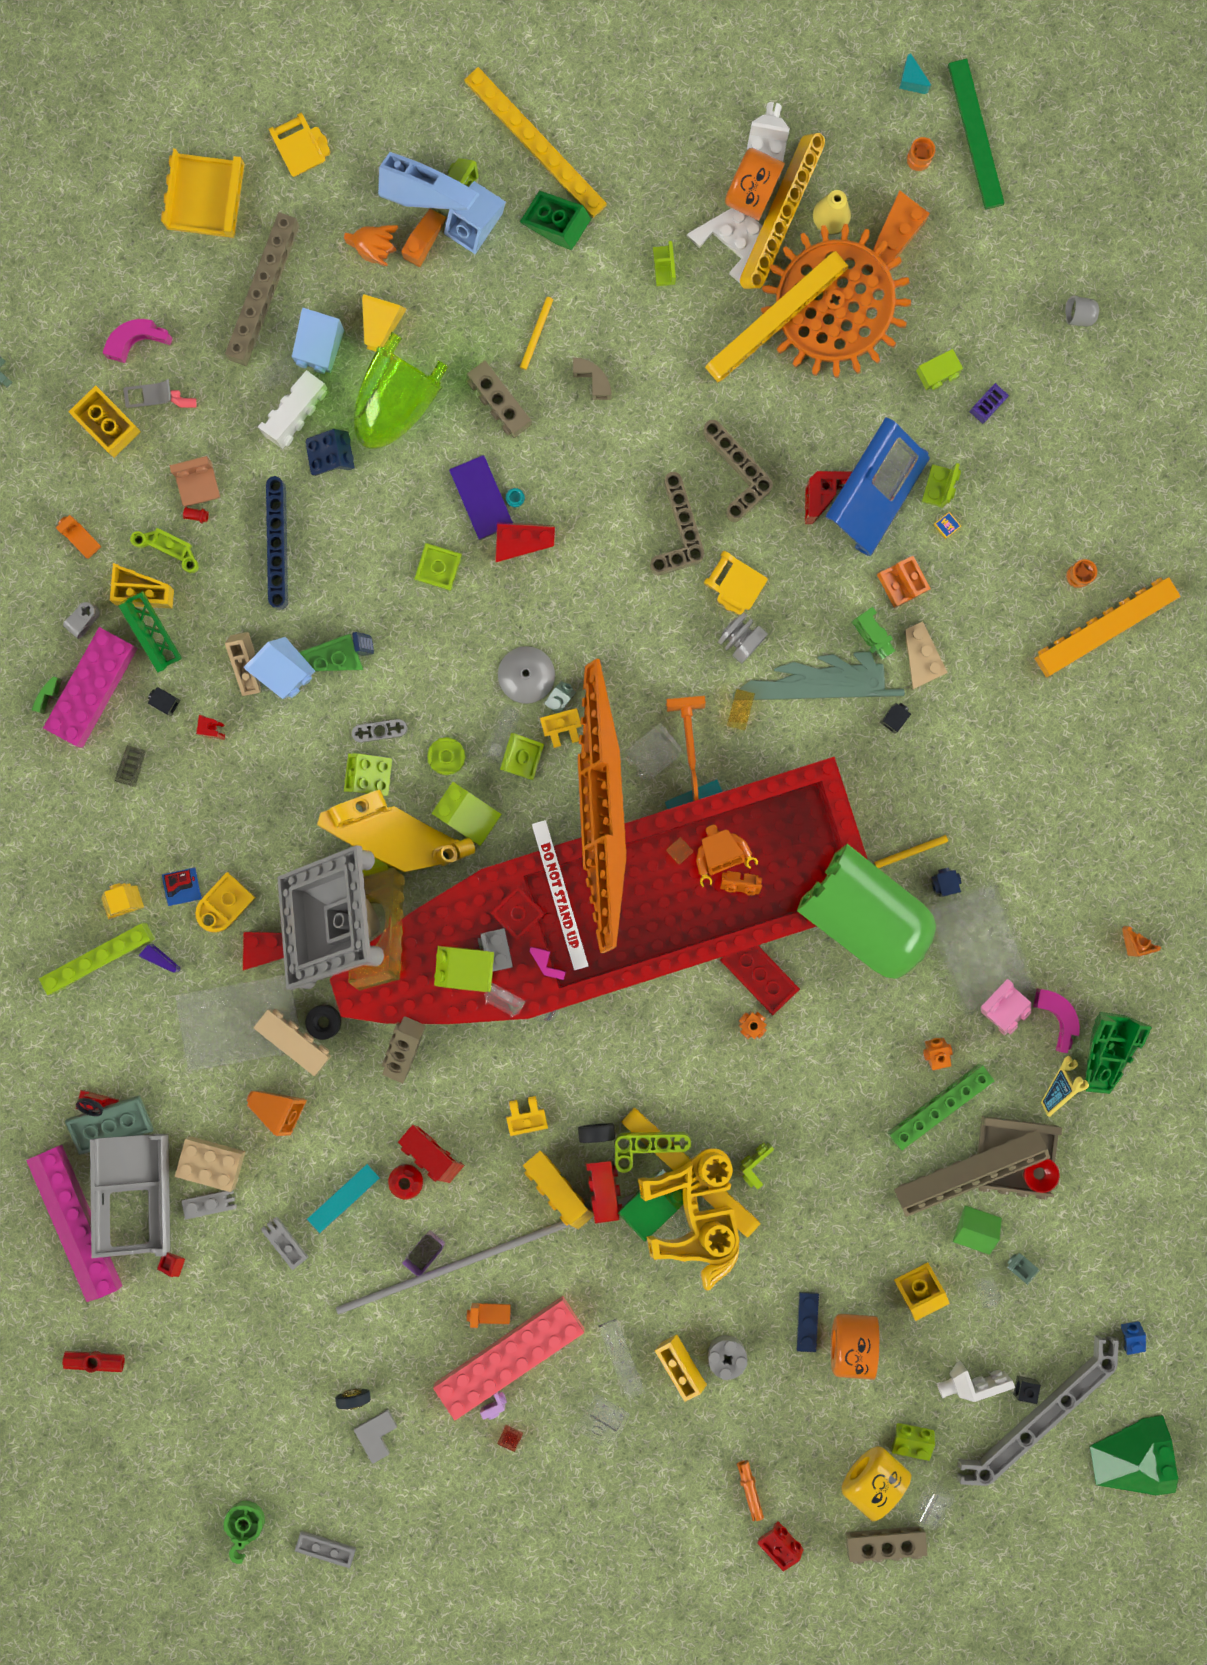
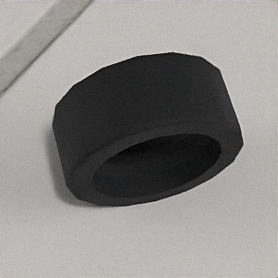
[578,1123,615,1143]

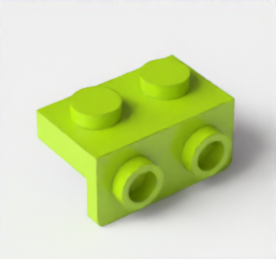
[891,1423,935,1461]

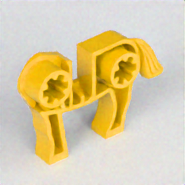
[638,1148,740,1291]

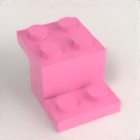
[981,979,1032,1036]

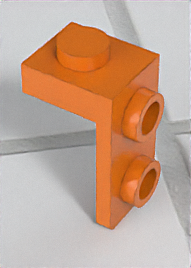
[56,515,101,559]
[467,1303,511,1328]

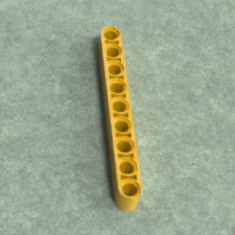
[740,133,825,289]
[705,251,849,383]
[621,1108,761,1238]

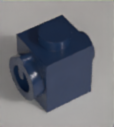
[931,867,962,897]

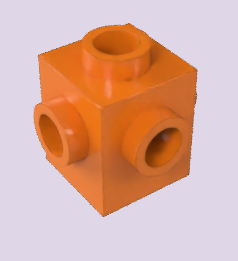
[738,1011,767,1040]
[923,1037,953,1071]

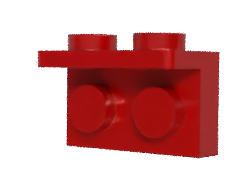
[757,1521,804,1572]

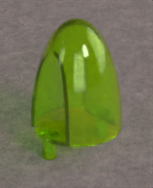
[354,332,449,449]

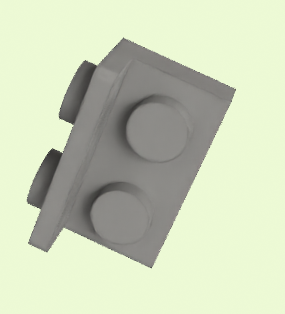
[478,928,513,972]

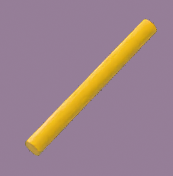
[520,297,553,370]
[874,835,948,868]

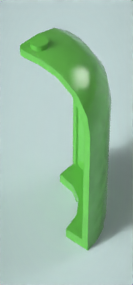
[797,844,936,979]

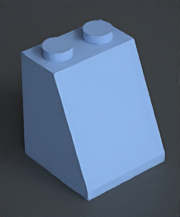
[444,181,506,254]
[292,308,344,374]
[244,637,315,699]

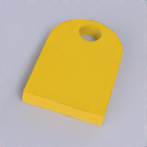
[195,872,256,932]

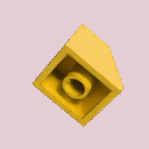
[894,1262,950,1321]

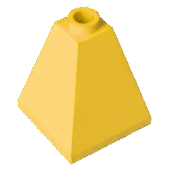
[362,294,406,352]

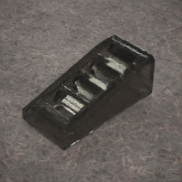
[115,745,146,787]

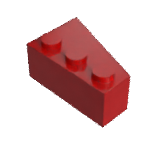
[398,1124,465,1183]

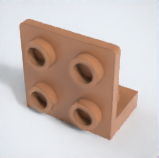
[169,456,220,507]

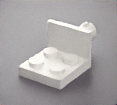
[747,102,790,181]
[937,1361,1015,1402]

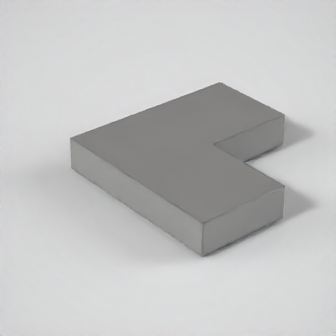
[354,1409,397,1464]

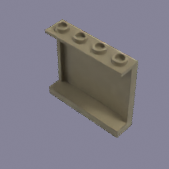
[977,1116,1062,1200]

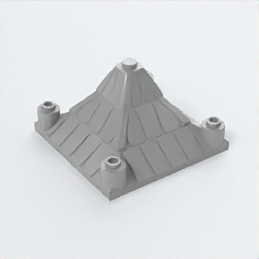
[277,845,384,990]

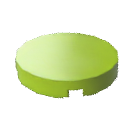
[427,737,466,776]

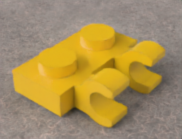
[540,708,582,748]
[506,1096,548,1136]

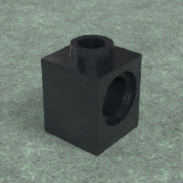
[148,687,181,716]
[880,703,911,734]
[1013,1376,1041,1404]

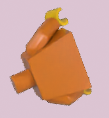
[696,825,758,887]

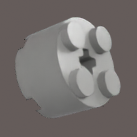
[707,1335,747,1380]

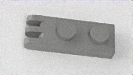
[182,1190,237,1220]
[261,1216,309,1270]

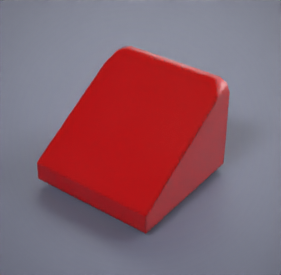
[157,1252,185,1277]

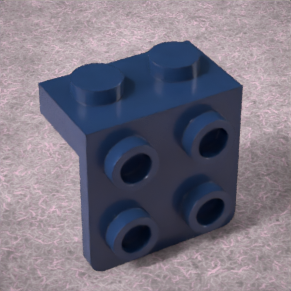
[305,429,355,476]

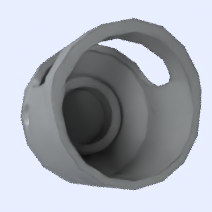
[1065,295,1099,327]

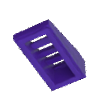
[969,383,1009,424]
[139,944,181,973]

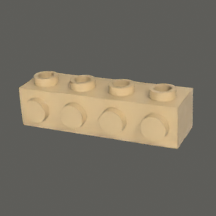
[254,1008,331,1076]

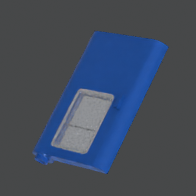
[825,417,930,556]

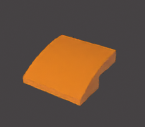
[877,556,931,608]

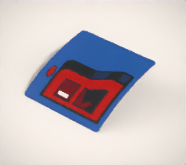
[162,867,202,906]

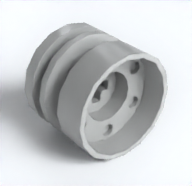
[717,612,768,664]

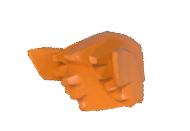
[344,225,398,266]

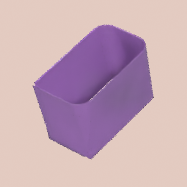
[402,1230,445,1276]

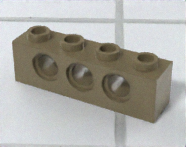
[467,360,532,438]
[382,1016,426,1084]
[845,1526,928,1564]

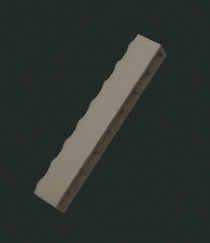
[894,1130,1050,1217]

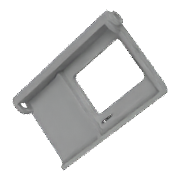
[90,1134,170,1258]

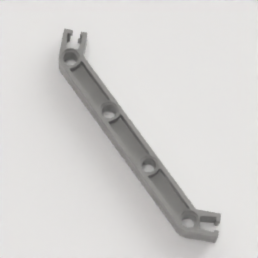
[957,1335,1119,1486]

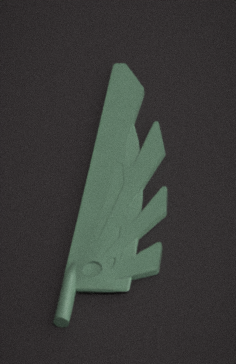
[733,652,905,701]

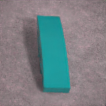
[307,1164,380,1234]

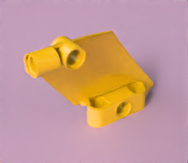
[317,790,475,872]

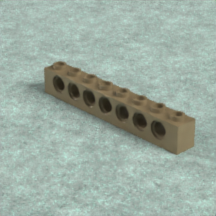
[225,212,300,367]

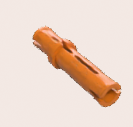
[737,1460,764,1521]

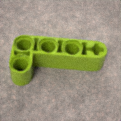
[615,1132,691,1173]

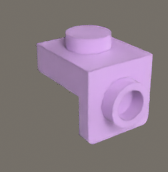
[480,1391,507,1420]

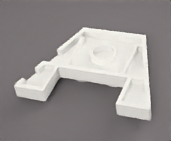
[687,208,762,283]

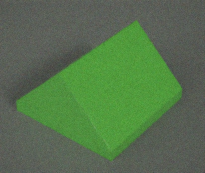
[953,1205,1002,1255]

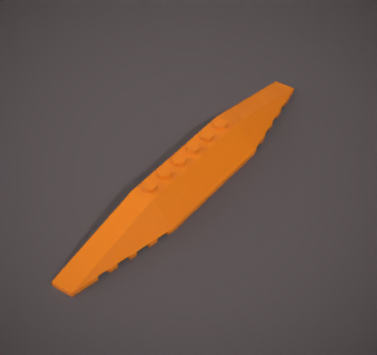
[578,658,626,953]

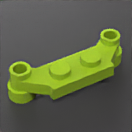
[130,528,199,573]

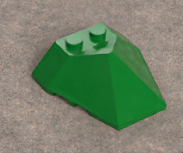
[1084,1012,1152,1094]
[1089,1415,1178,1496]

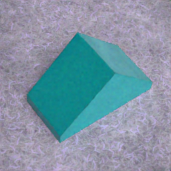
[899,53,931,94]

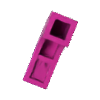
[103,319,172,363]
[1033,988,1080,1054]

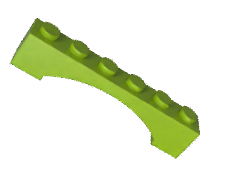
[39,923,155,996]

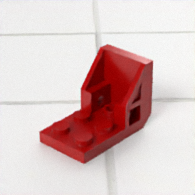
[805,471,875,525]

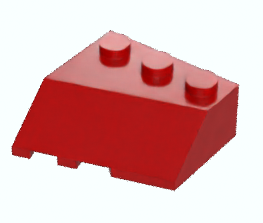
[586,1161,623,1224]

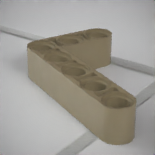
[703,420,773,522]
[650,472,704,576]

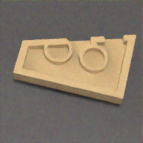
[904,621,948,690]

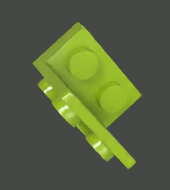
[921,463,961,508]
[344,753,392,796]

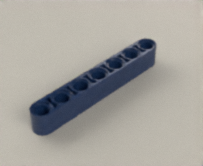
[266,476,288,610]

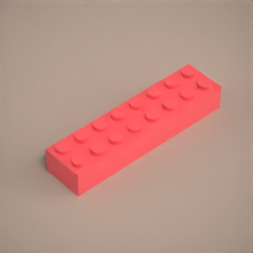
[433,1296,584,1421]

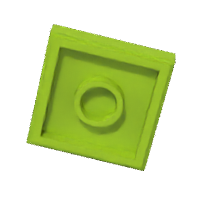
[414,543,462,591]
[500,733,544,780]

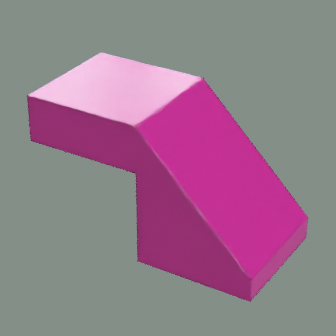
[530,947,566,980]

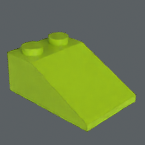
[431,782,502,846]
[434,946,494,992]

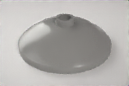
[498,646,555,704]

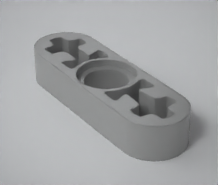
[352,719,408,743]

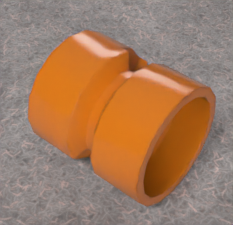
[907,137,935,171]
[1066,559,1097,588]

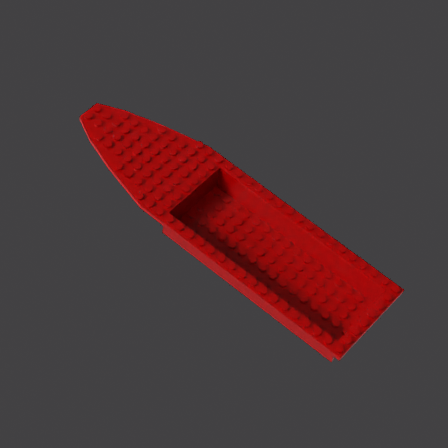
[329,756,868,1024]

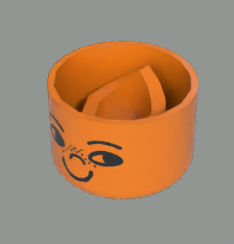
[725,148,785,221]
[831,1314,879,1380]

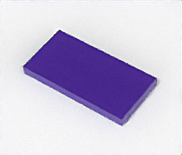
[449,455,513,540]

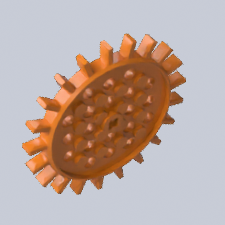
[761,224,911,378]

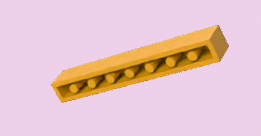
[1034,577,1181,677]

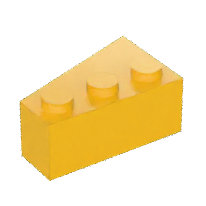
[110,563,174,609]
[101,883,144,920]

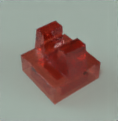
[497,1425,523,1452]

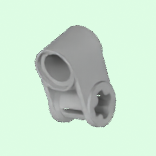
[63,602,100,639]

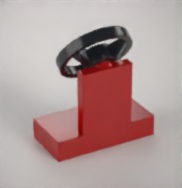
[76,1090,119,1116]

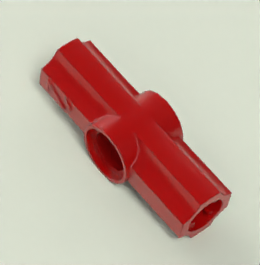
[62,1351,125,1373]

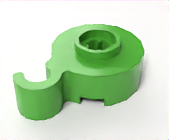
[224,1501,265,1564]

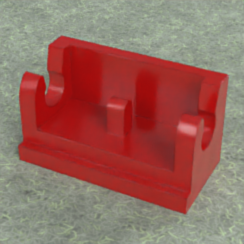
[196,715,225,740]

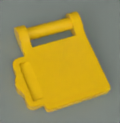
[268,112,331,177]
[704,551,768,615]

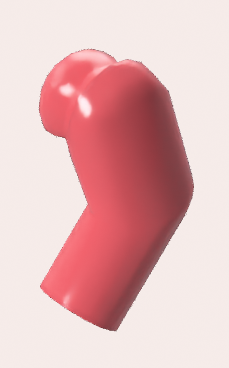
[170,390,196,408]

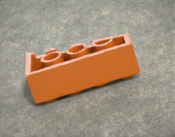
[865,191,930,273]

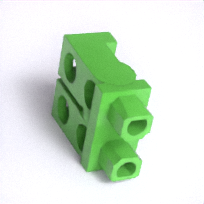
[852,607,895,660]

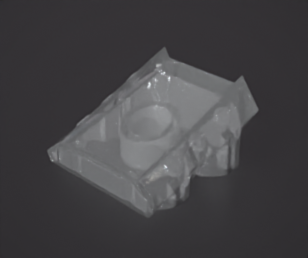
[484,983,526,1018]

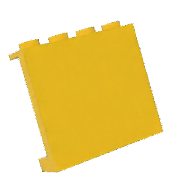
[161,148,245,238]

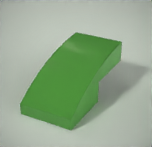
[32,676,62,714]

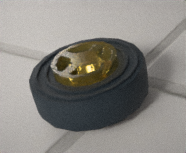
[335,1388,371,1410]

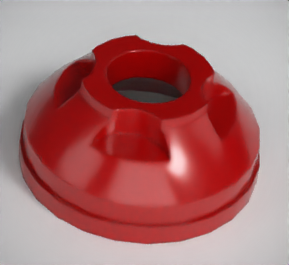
[1023,1159,1060,1193]
[388,1164,423,1200]

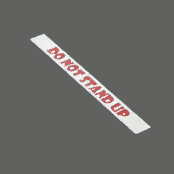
[532,820,588,970]

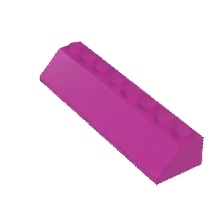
[26,1145,123,1302]

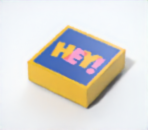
[934,512,961,539]

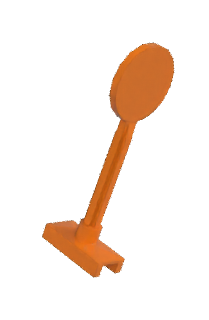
[666,696,706,801]

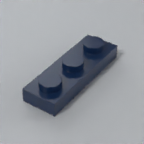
[796,1292,819,1352]

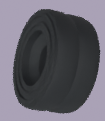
[305,1005,342,1040]

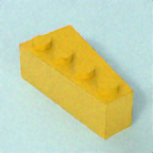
[523,1150,594,1230]

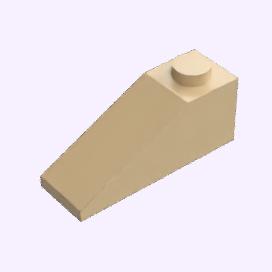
[225,632,261,696]

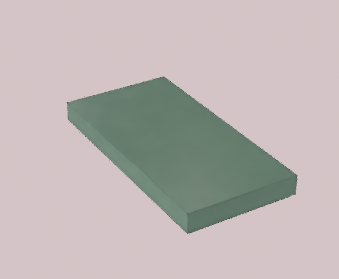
[65,1095,153,1155]

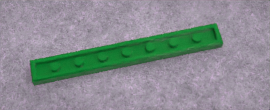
[948,58,1005,210]

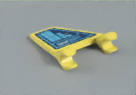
[1041,1056,1089,1117]

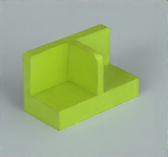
[653,241,676,286]

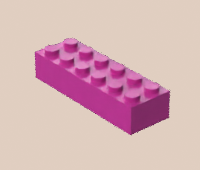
[43,627,138,748]

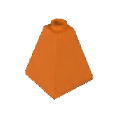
[247,1091,307,1136]

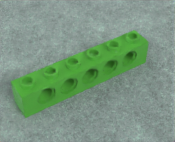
[887,1064,994,1151]

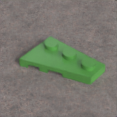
[299,634,364,671]

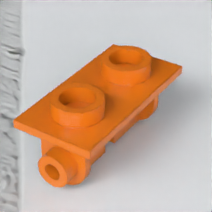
[720,871,762,895]

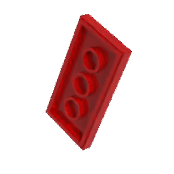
[720,945,800,1016]

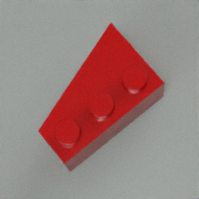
[495,522,555,562]
[243,932,284,971]

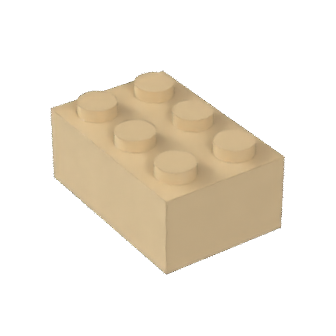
[175,1136,245,1192]

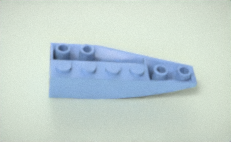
[378,152,479,211]

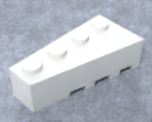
[258,370,327,449]

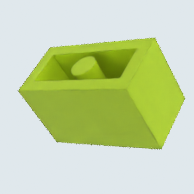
[916,349,963,391]

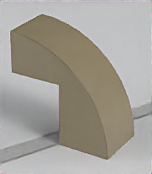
[573,357,612,400]

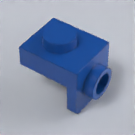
[1121,1321,1146,1355]

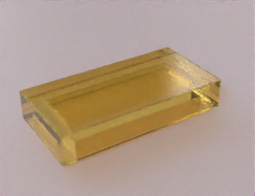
[726,689,755,730]

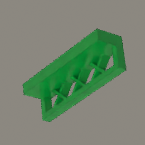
[118,591,182,673]

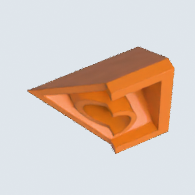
[1122,926,1161,957]

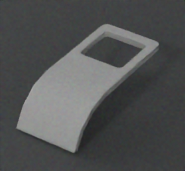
[123,379,171,408]

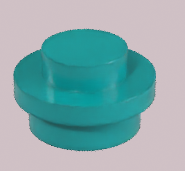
[506,488,525,508]

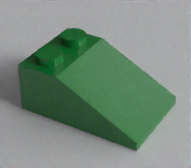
[520,190,591,250]
[618,1169,683,1242]

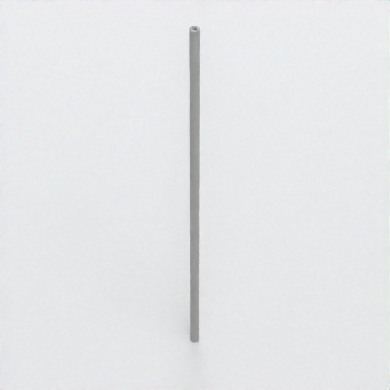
[336,1193,636,1315]

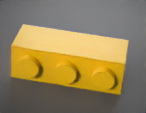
[655,1334,707,1402]

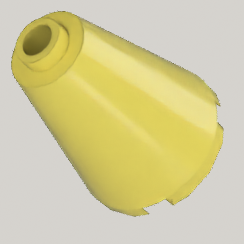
[813,190,851,234]

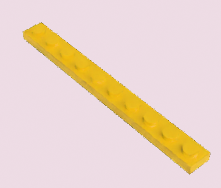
[464,67,607,218]

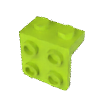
[739,1142,774,1190]

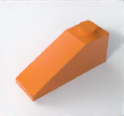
[401,209,447,267]

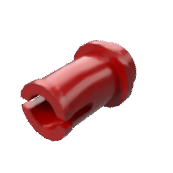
[183,507,209,524]

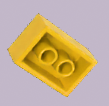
[68,385,141,458]

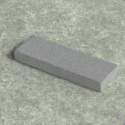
[295,1531,356,1568]

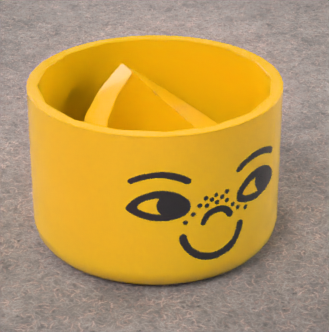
[842,1446,912,1521]

